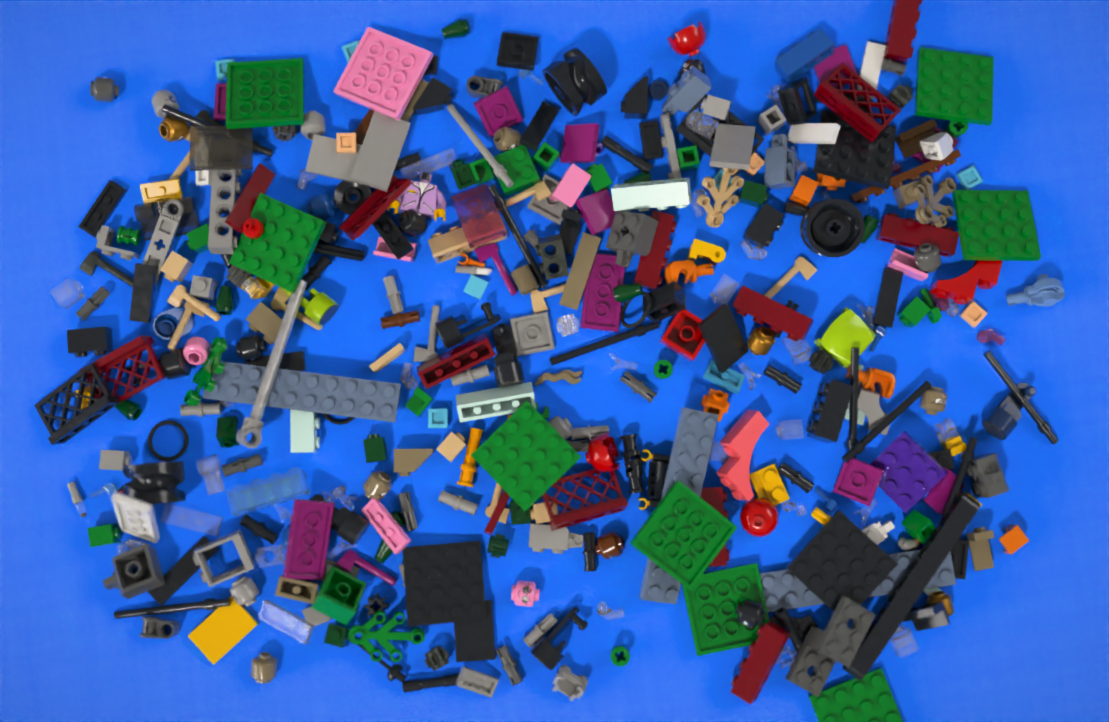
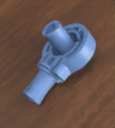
[1006,274,1065,307]

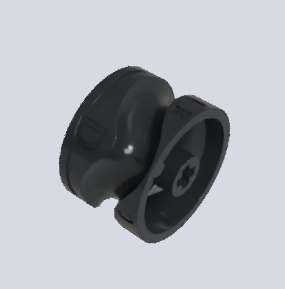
[542,47,607,117]
[800,199,865,257]
[123,461,186,504]

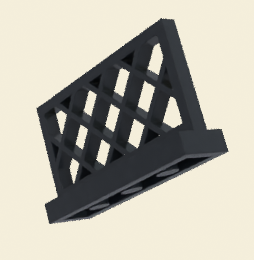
[676,94,764,176]
[34,363,120,445]

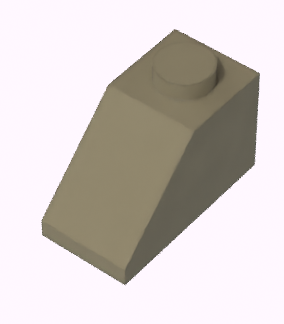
[893,180,934,209]
[394,449,434,476]
[275,575,319,604]

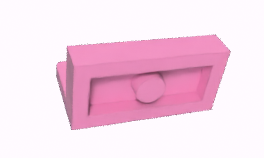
[549,164,591,207]
[373,237,417,263]
[886,249,929,282]

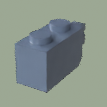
[662,66,711,117]
[764,134,796,189]

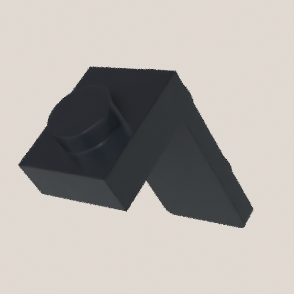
[554,209,584,255]

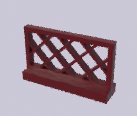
[814,63,901,142]
[339,174,412,241]
[79,336,166,403]
[542,469,628,531]

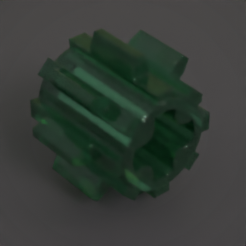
[487,534,509,558]

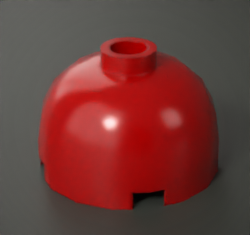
[667,22,706,57]
[585,432,620,472]
[740,497,779,537]

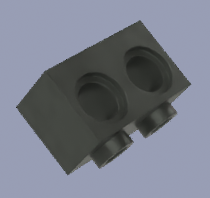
[535,234,569,280]

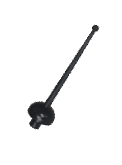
[358,644,407,683]

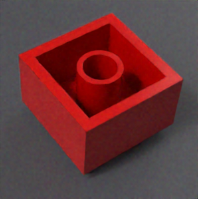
[659,309,705,362]

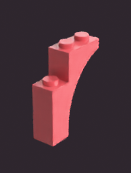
[716,410,769,501]

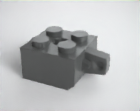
[606,211,658,268]
[966,453,1010,498]
[103,543,165,599]

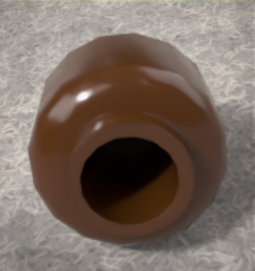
[595,531,625,559]

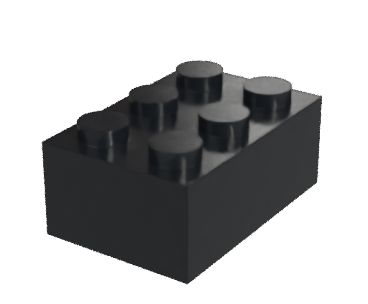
[806,379,854,444]

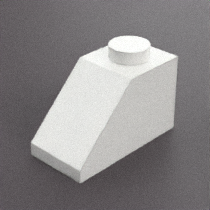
[919,132,954,161]

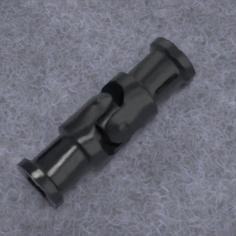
[620,434,646,494]

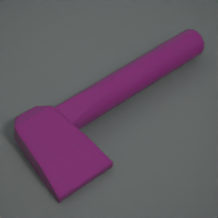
[474,243,517,295]
[336,550,397,585]

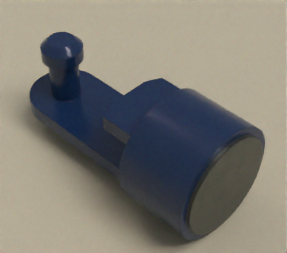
[981,382,1036,440]

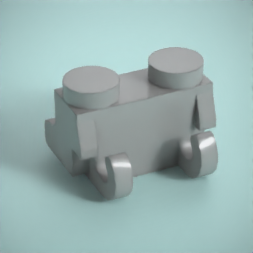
[552,665,588,702]

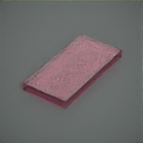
[451,184,507,248]

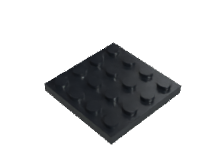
[813,110,896,190]
[786,510,898,612]
[402,541,487,627]

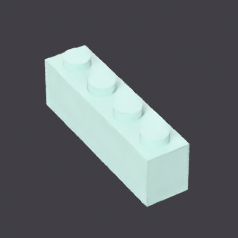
[611,178,692,212]
[456,382,536,422]
[290,409,320,453]

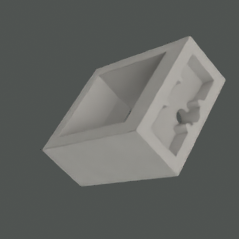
[192,529,255,587]

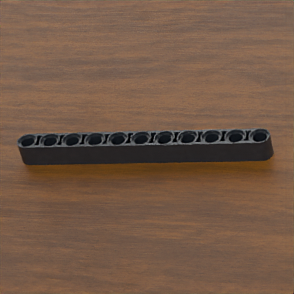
[842,492,980,681]

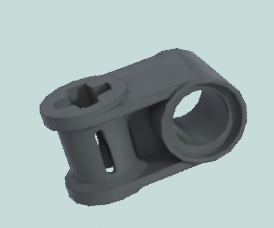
[466,76,503,99]
[139,616,181,639]

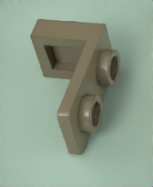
[966,527,994,571]

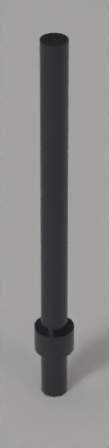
[162,105,274,157]
[488,184,548,289]
[549,322,660,366]
[846,347,859,459]
[983,350,1059,444]
[842,381,932,463]
[941,437,978,520]
[114,598,231,619]

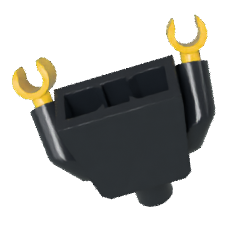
[638,449,670,510]

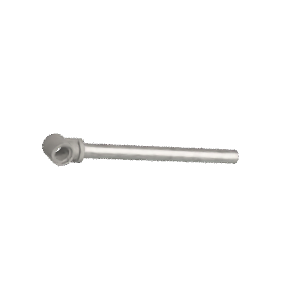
[236,280,307,448]

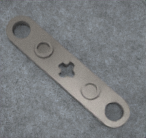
[660,113,681,179]
[142,199,184,287]

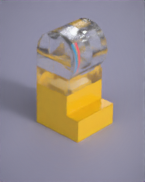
[241,276,275,299]
[934,418,967,457]

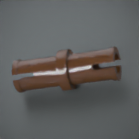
[380,310,421,330]

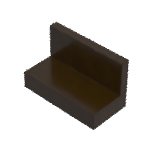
[895,119,937,159]

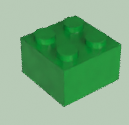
[493,145,540,198]
[311,566,367,625]

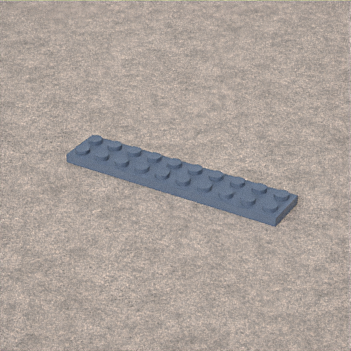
[203,360,401,423]
[639,407,719,604]
[759,549,956,612]

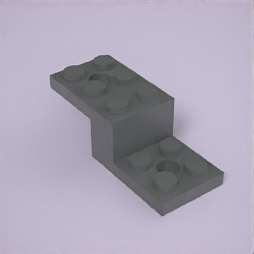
[785,596,875,697]

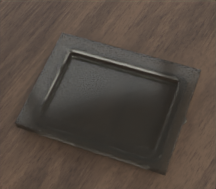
[189,126,254,171]

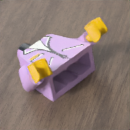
[387,172,446,221]

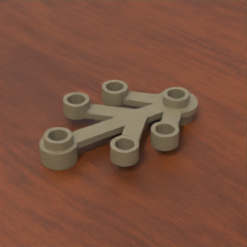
[912,175,956,228]

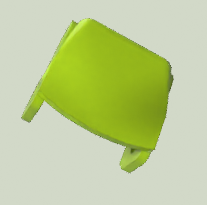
[814,307,876,369]

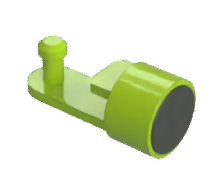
[280,287,338,326]

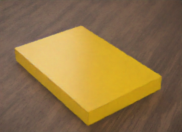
[188,596,259,665]

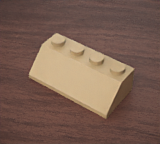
[428,213,508,264]

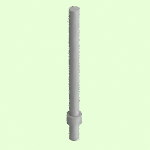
[447,104,514,188]

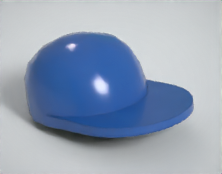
[150,307,194,342]

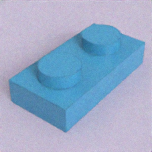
[702,359,746,394]

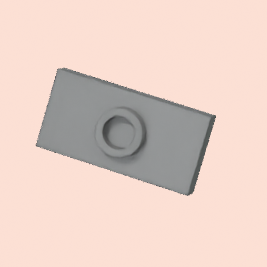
[455,666,499,698]

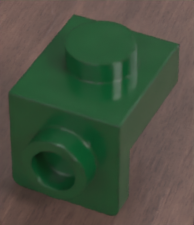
[216,416,240,448]

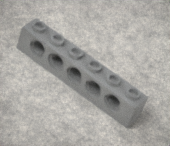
[208,140,243,254]

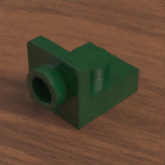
[449,158,476,190]
[510,501,531,525]

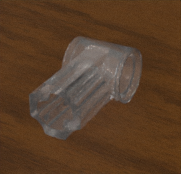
[196,454,225,495]

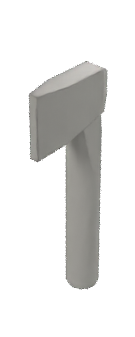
[413,305,440,362]

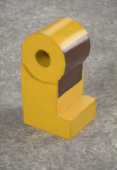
[687,239,726,265]

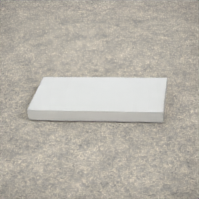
[111,492,160,544]

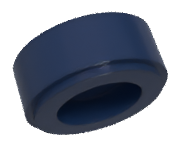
[649,81,668,101]

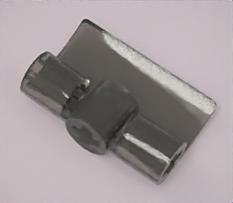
[134,197,200,240]

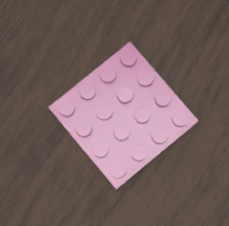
[333,27,434,121]

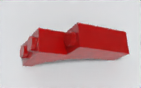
[930,260,1003,305]

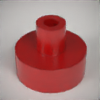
[243,218,264,239]

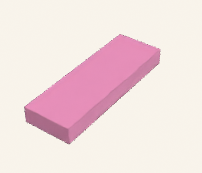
[361,498,411,554]

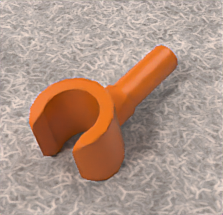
[458,253,485,267]

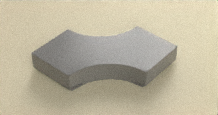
[857,388,890,435]

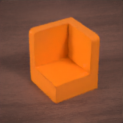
[789,175,819,207]
[999,524,1029,555]

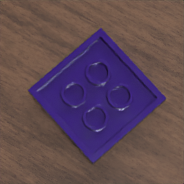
[870,431,948,513]

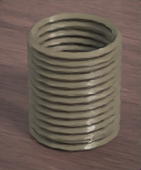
[511,265,539,295]

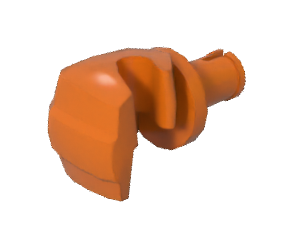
[665,260,714,284]
[845,366,896,399]

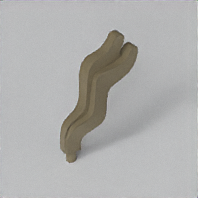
[535,370,582,386]

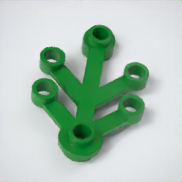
[184,337,228,406]
[348,610,425,662]

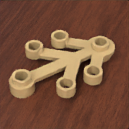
[697,168,744,228]

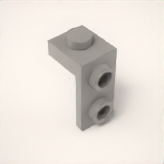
[96,225,139,261]

